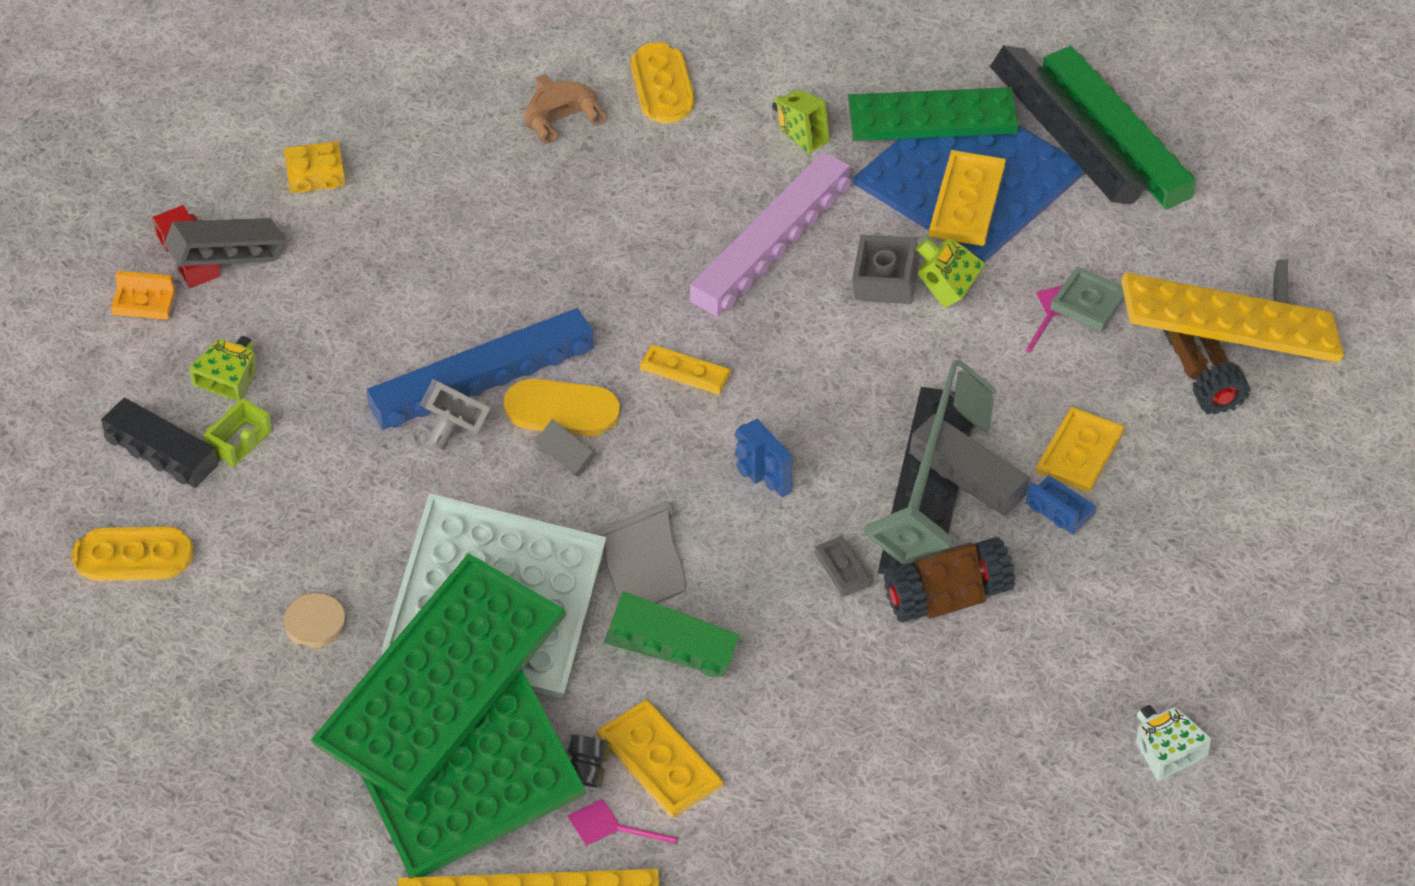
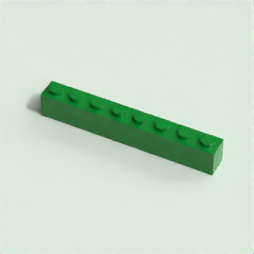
[1043,45,1196,210]

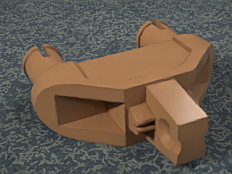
[524,74,607,144]

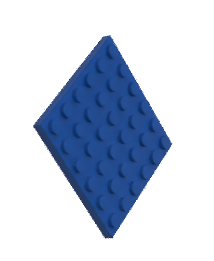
[853,89,1085,263]

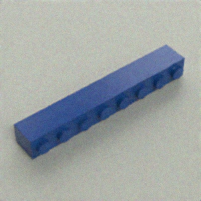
[366,308,594,430]

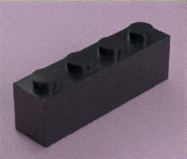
[101,397,218,488]

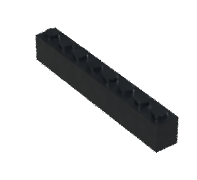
[990,45,1148,205]

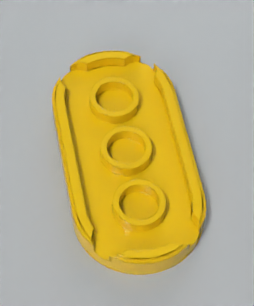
[630,42,694,123]
[504,379,620,437]
[71,526,194,580]

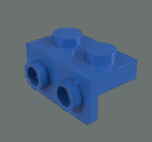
[1026,475,1096,534]

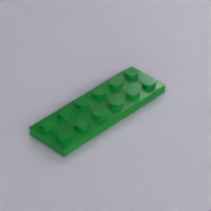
[848,87,1018,141]

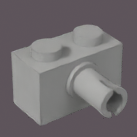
[420,379,490,450]

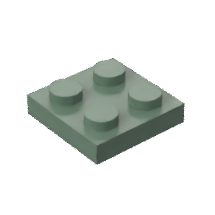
[1050,266,1125,332]

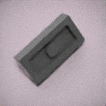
[815,536,870,597]

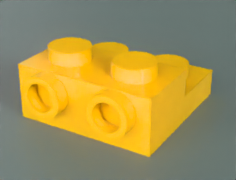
[284,141,345,193]

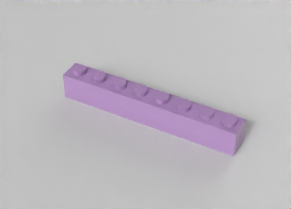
[690,152,851,317]

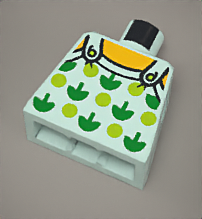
[1136,705,1211,781]

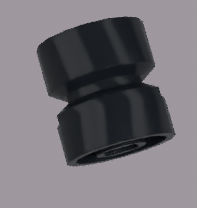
[567,735,611,788]

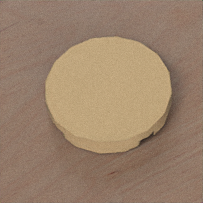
[284,593,346,648]

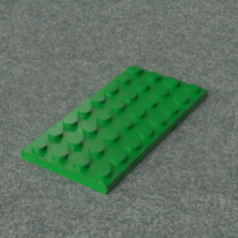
[311,553,566,806]

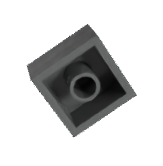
[852,235,920,304]

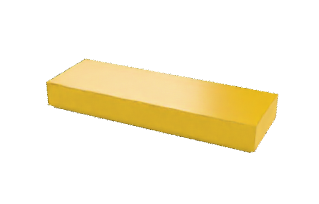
[640,344,731,395]

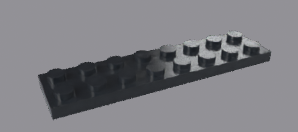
[878,387,973,575]

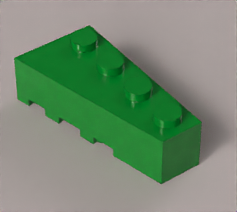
[604,591,739,677]

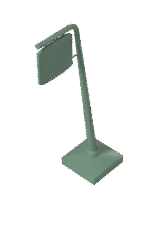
[864,360,996,564]

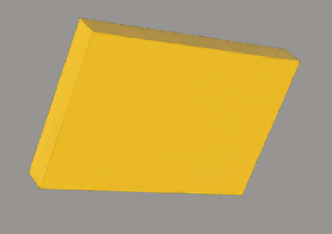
[1035,406,1126,493]

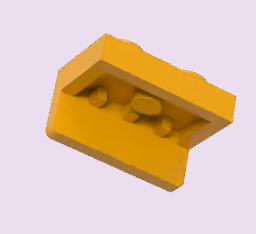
[111,271,176,320]

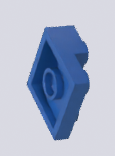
[734,418,793,498]

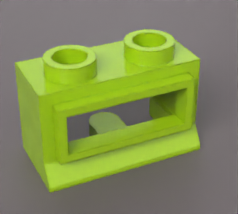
[204,398,272,468]

